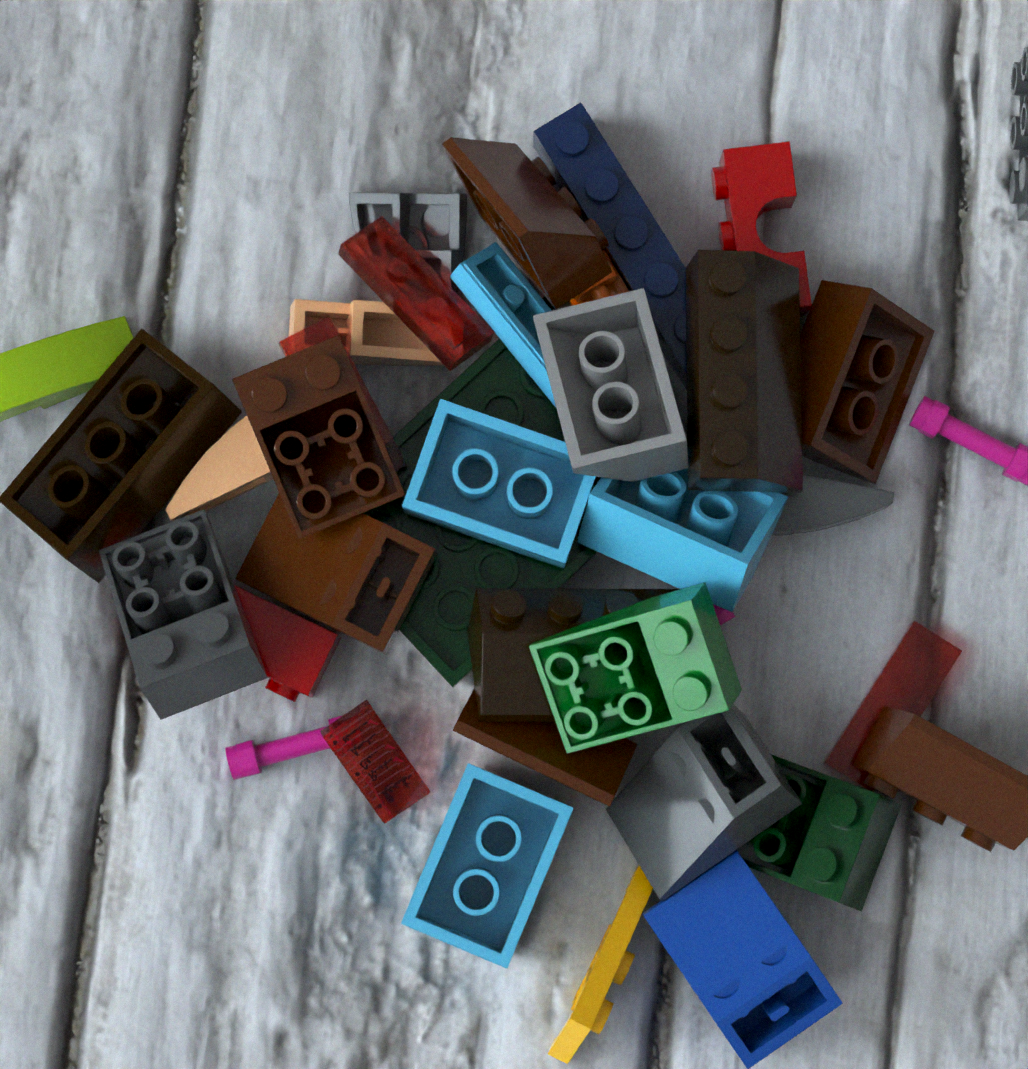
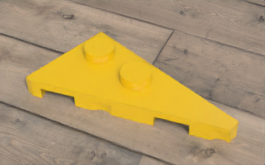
[548,864,653,1064]

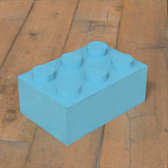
[402,399,596,569]
[401,763,574,969]

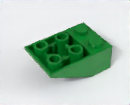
[529,582,742,753]

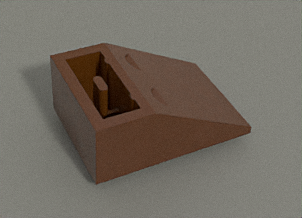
[232,335,405,539]
[235,493,437,655]

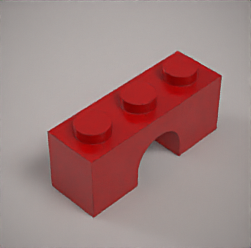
[711,141,812,316]

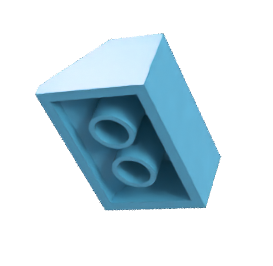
[577,468,788,612]

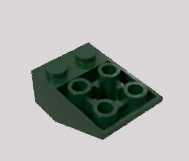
[737,754,902,912]

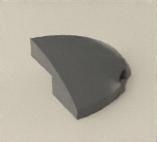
[349,192,467,306]

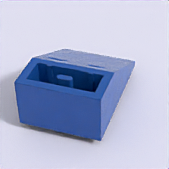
[642,850,843,1069]

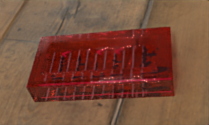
[320,700,430,824]

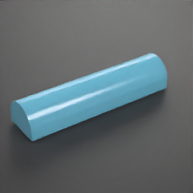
[450,242,556,408]

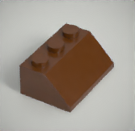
[442,137,612,309]
[800,280,935,484]
[453,687,638,807]
[853,706,1028,852]

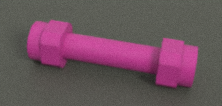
[909,396,1028,486]
[225,713,365,780]

